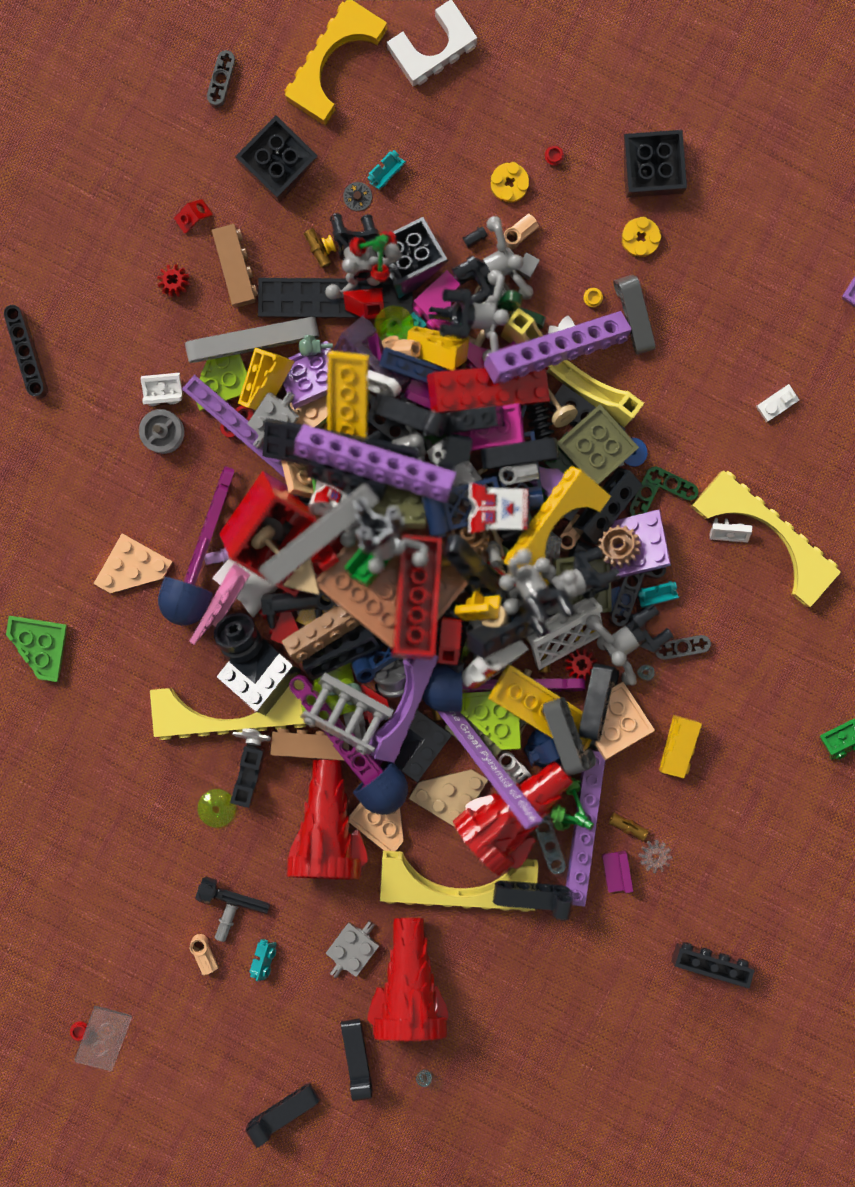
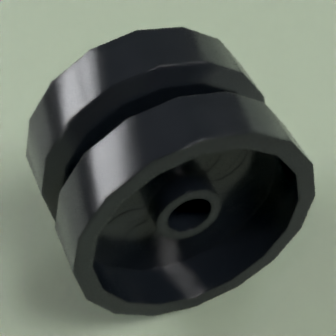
[214,613,263,663]

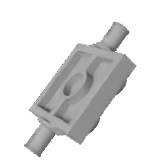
[248,391,300,449]
[325,920,379,978]

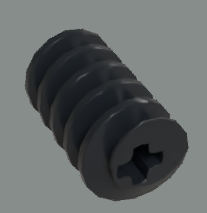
[526,403,556,441]

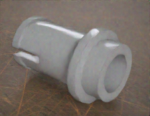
[486,541,503,567]

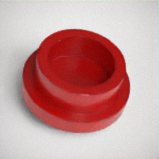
[544,146,564,166]
[70,1021,90,1041]

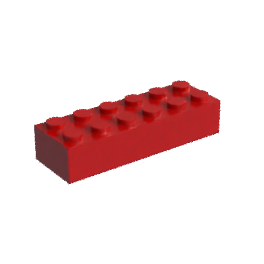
[427,367,550,413]
[392,535,442,660]

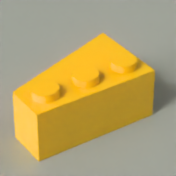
[407,326,470,370]
[238,348,295,410]
[659,715,702,778]

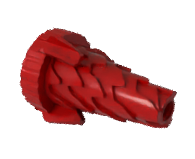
[287,759,367,880]
[453,761,573,876]
[368,918,448,1041]

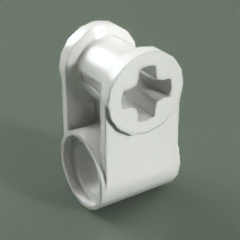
[497,751,531,785]

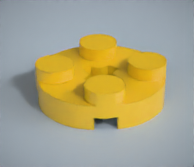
[490,162,529,203]
[622,217,661,257]

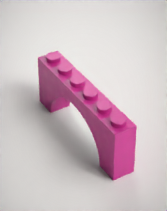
[411,270,517,369]

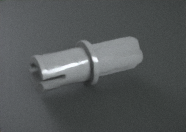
[215,903,238,942]

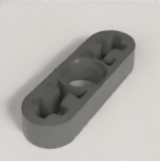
[207,50,236,108]
[655,635,711,660]

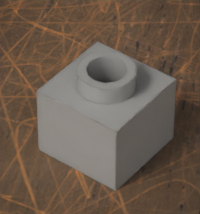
[516,252,540,280]

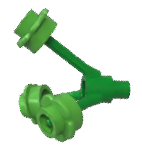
[549,778,594,831]

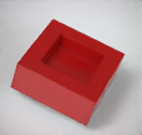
[313,545,340,572]

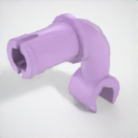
[204,528,229,565]

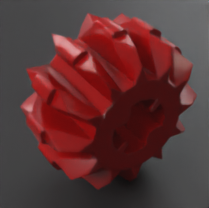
[157,264,190,298]
[565,648,597,680]

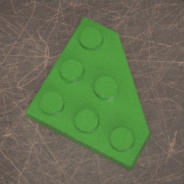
[6,616,68,682]

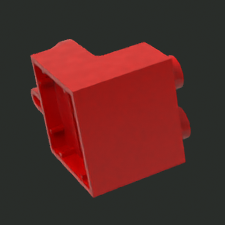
[219,471,345,597]

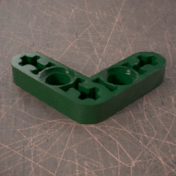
[496,291,546,329]
[629,466,698,516]

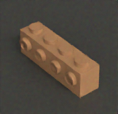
[212,224,258,308]
[282,605,360,664]
[271,728,350,761]

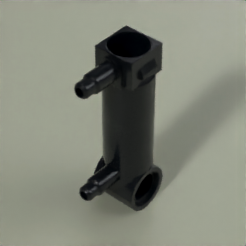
[261,590,335,629]

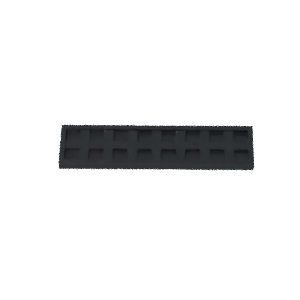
[258,278,413,319]
[262,418,420,465]

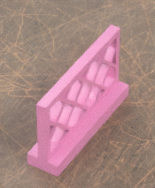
[189,563,251,644]

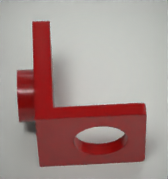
[174,199,213,234]

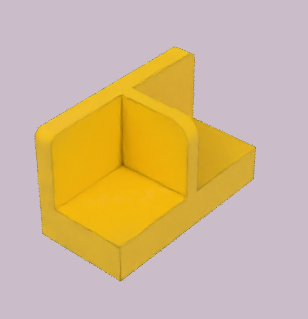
[454,591,502,621]

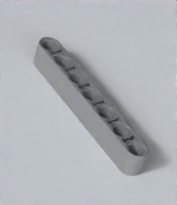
[184,317,320,363]
[259,483,379,586]

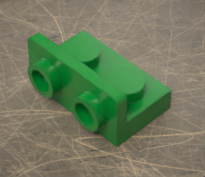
[344,547,392,587]
[820,719,855,760]

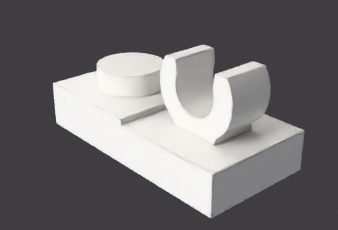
[756,384,799,422]
[709,518,752,542]

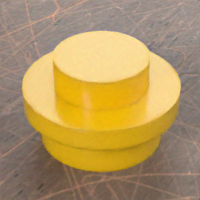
[583,288,603,308]

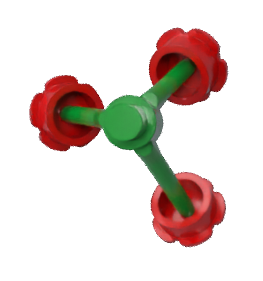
[349,231,397,282]

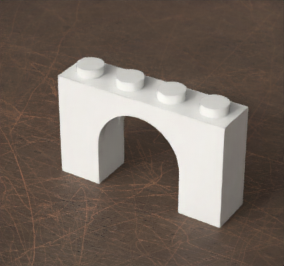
[387,0,477,87]

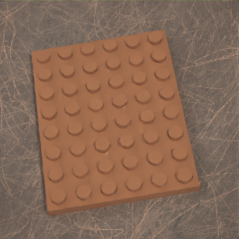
[316,505,504,660]

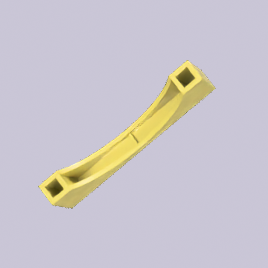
[500,308,644,427]
[690,471,840,607]
[150,676,306,740]
[380,850,538,912]

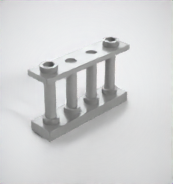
[300,673,394,755]

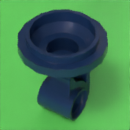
[523,729,562,768]

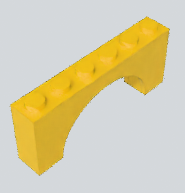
[285,0,388,126]
[503,466,611,586]

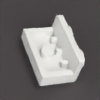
[141,373,183,406]

